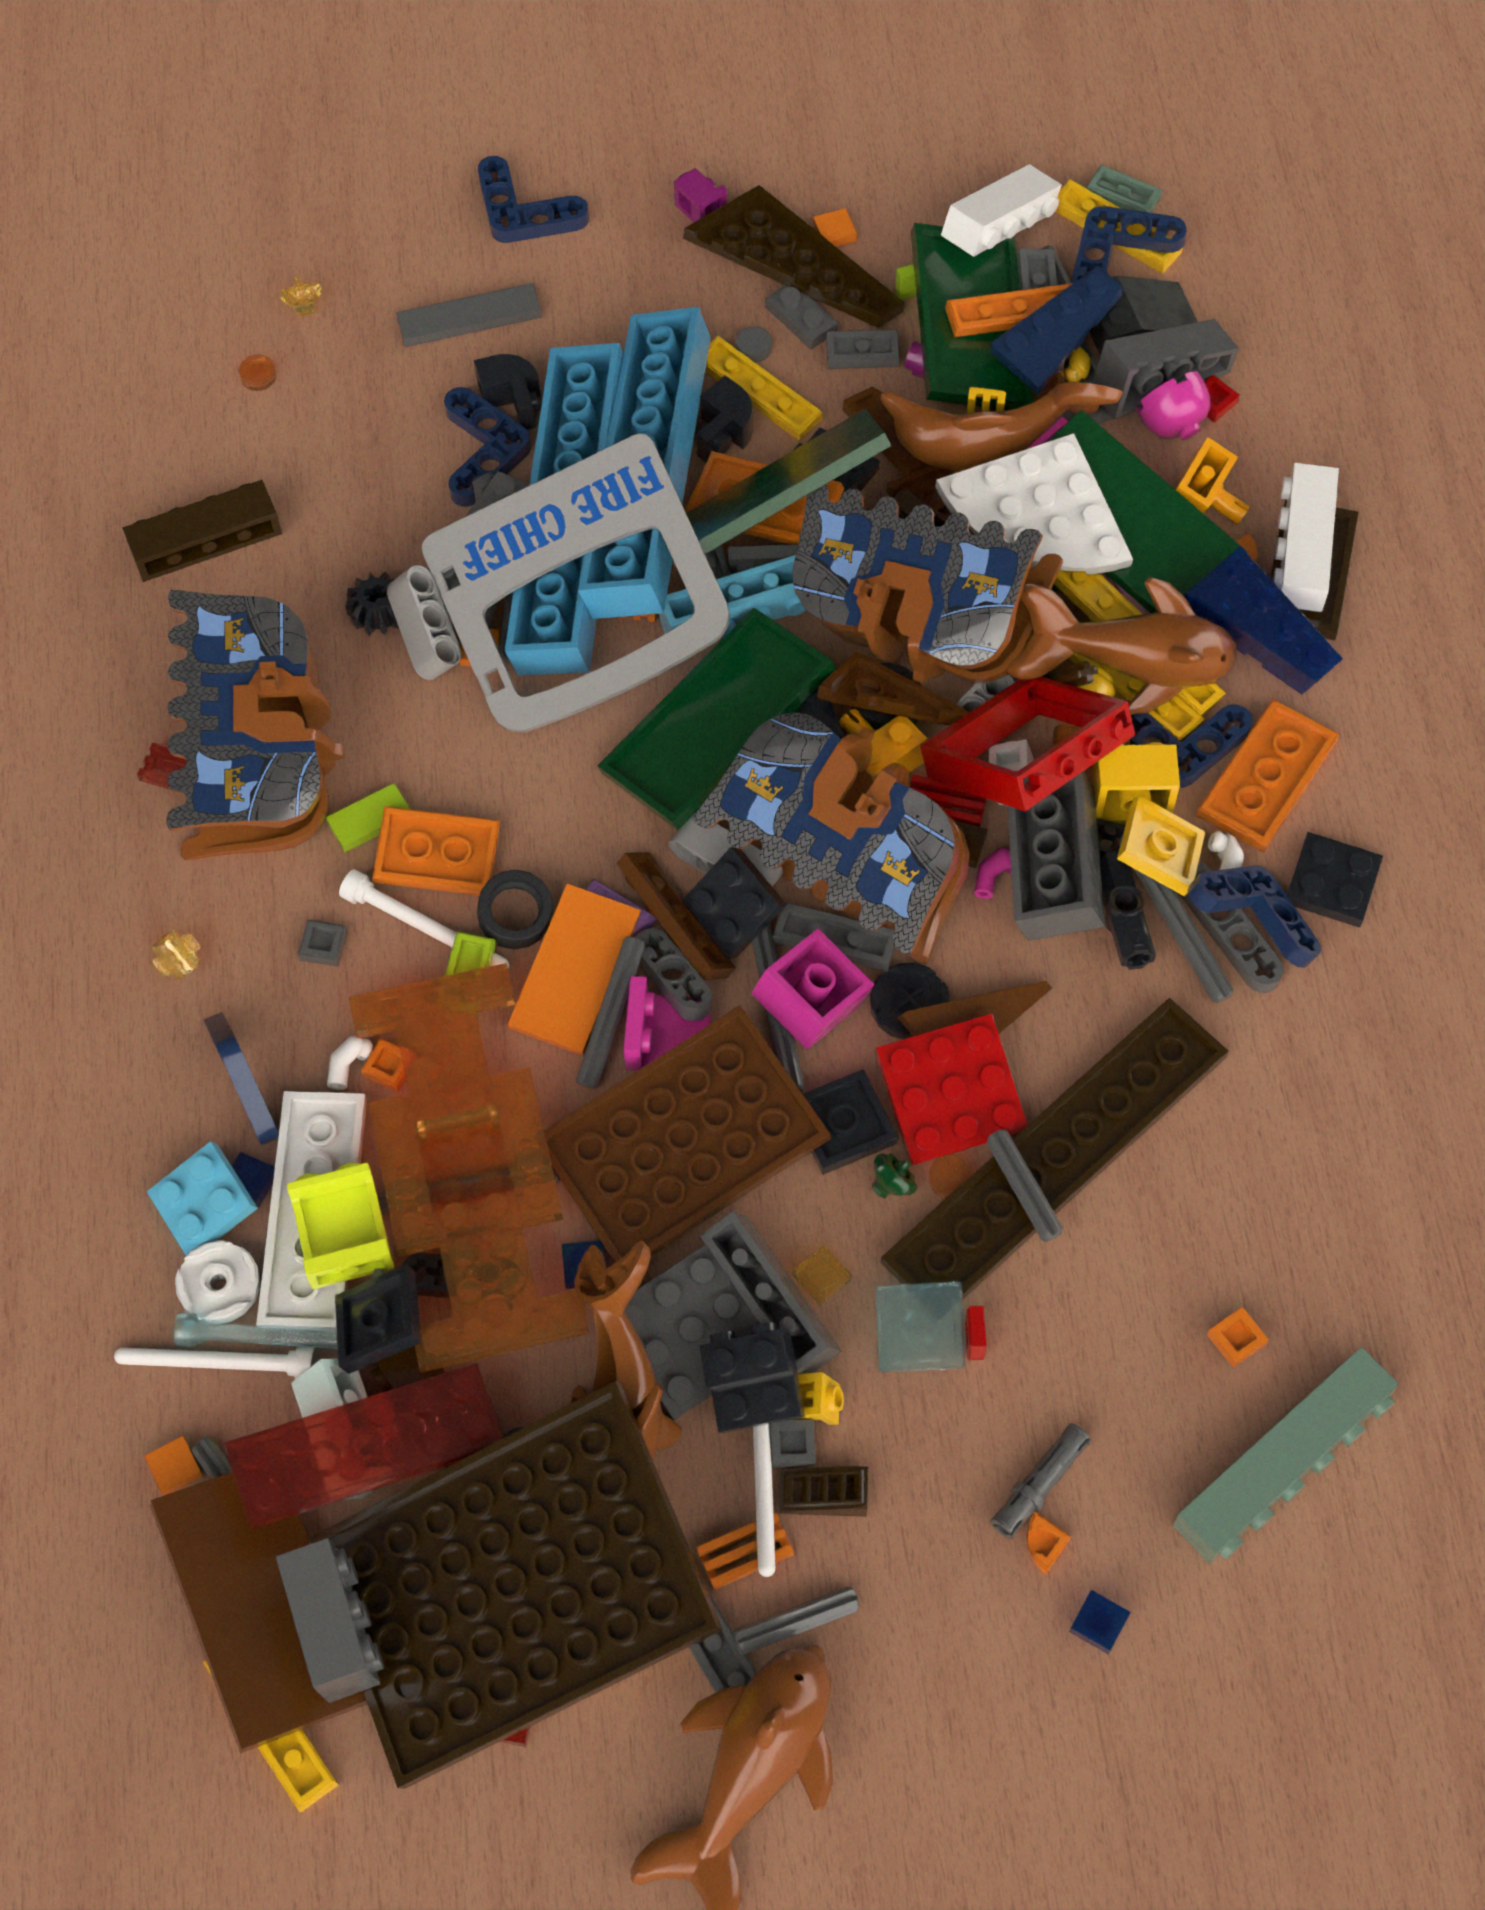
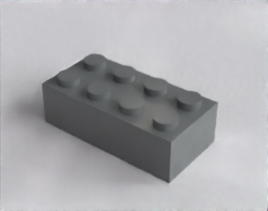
[1007,771,1105,941]

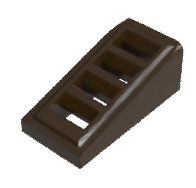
[779,1466,868,1517]

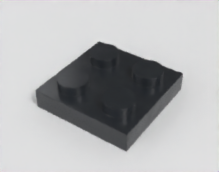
[1287,832,1383,928]
[682,847,787,959]
[803,1069,898,1175]
[335,1264,421,1374]

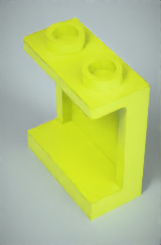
[286,1162,395,1290]

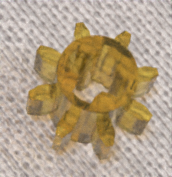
[150,930,202,979]

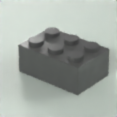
[276,1538,384,1703]

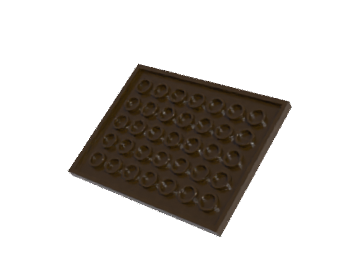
[309,1381,723,1789]

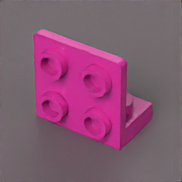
[624,976,712,1071]

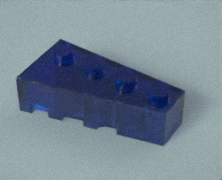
[1184,546,1343,695]

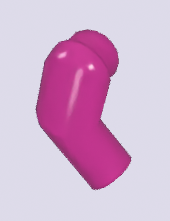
[974,847,1011,899]

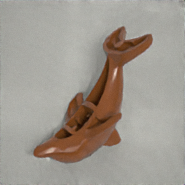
[880,382,1123,473]
[1007,577,1236,714]
[571,1240,682,1459]
[630,1645,833,1910]

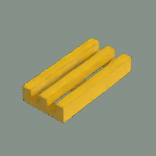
[967,387,1006,414]

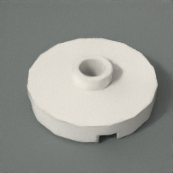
[175,1240,261,1325]

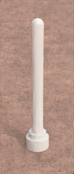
[339,869,510,973]
[114,1346,318,1380]
[753,1424,776,1577]

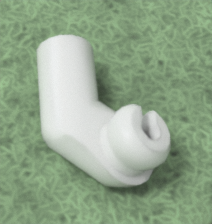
[1208,831,1244,870]
[327,1035,373,1090]

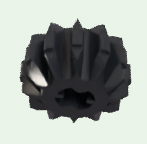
[345,571,399,636]

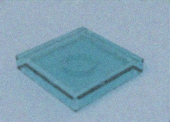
[875,1281,966,1373]

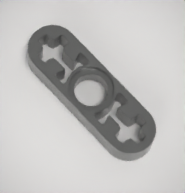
[635,928,712,1021]

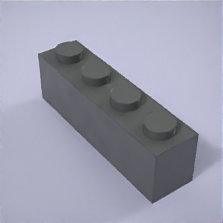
[700,1211,842,1374]

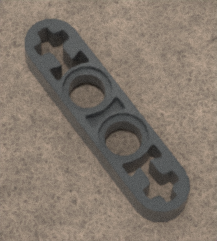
[1180,862,1283,993]

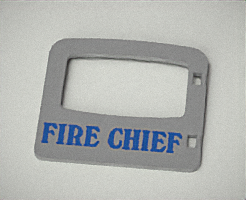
[422,434,730,733]

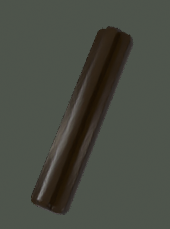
[1041,661,1098,687]

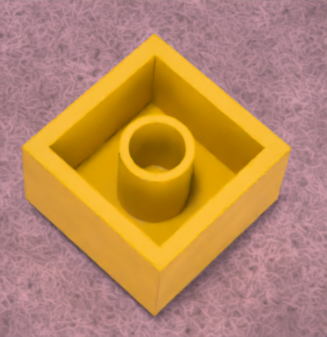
[1090,742,1180,825]

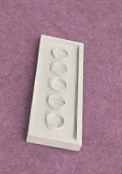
[256,1091,367,1332]

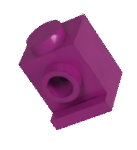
[674,168,727,223]

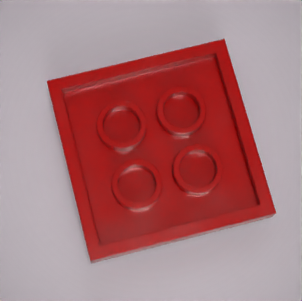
[874,1014,1027,1166]

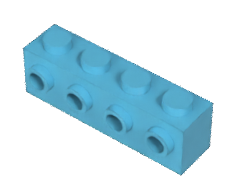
[660,555,806,638]

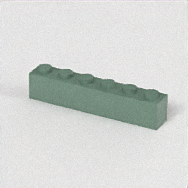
[1173,1347,1399,1564]

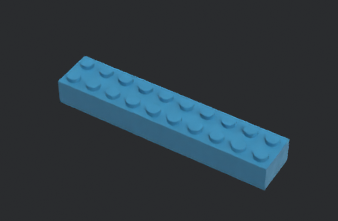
[578,307,711,619]
[505,343,624,676]

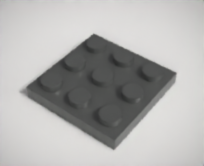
[624,1245,760,1421]

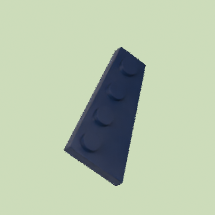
[990,265,1122,396]

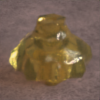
[280,276,321,316]

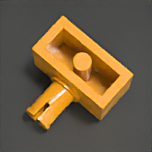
[1173,437,1250,525]
[839,709,928,779]

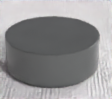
[736,327,772,362]

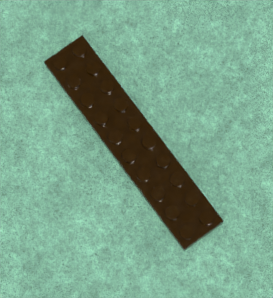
[881,998,1229,1321]

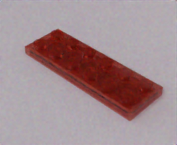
[224,1363,505,1530]

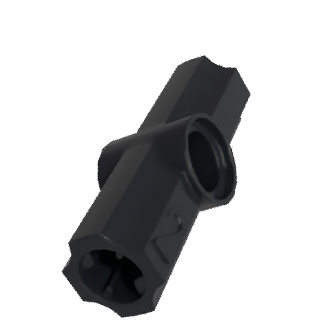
[1100,852,1156,970]

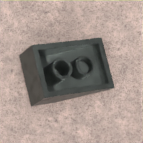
[1089,276,1198,356]

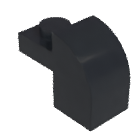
[474,354,541,430]
[697,375,753,462]

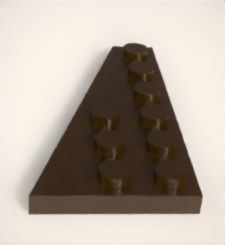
[683,185,905,328]

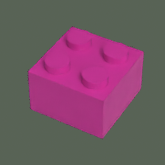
[751,928,875,1050]

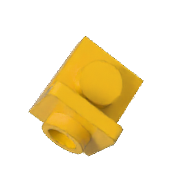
[792,1372,844,1425]

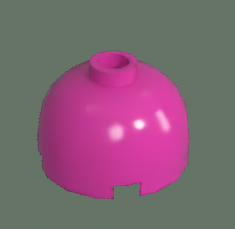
[1135,371,1211,441]

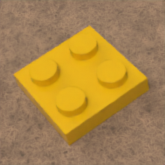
[1117,795,1205,896]

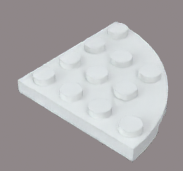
[935,433,1133,574]

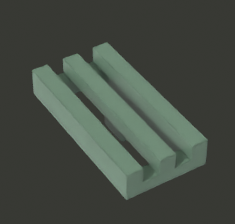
[1086,165,1163,213]

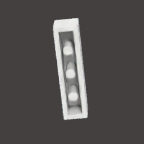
[941,164,1062,257]
[1272,463,1339,612]

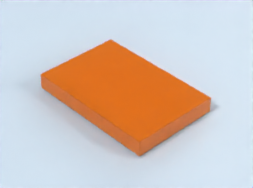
[372,806,501,896]

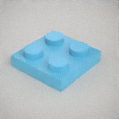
[147,1141,258,1256]

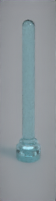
[174,1312,338,1349]

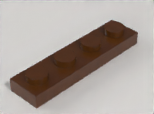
[616,852,736,980]

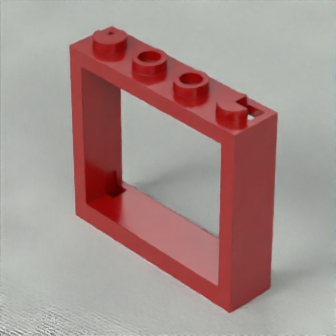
[920,677,1135,812]

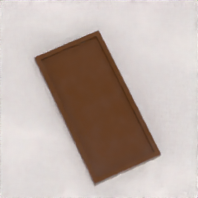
[150,1456,367,1754]

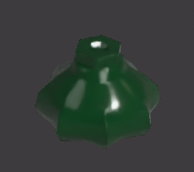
[872,1153,918,1199]

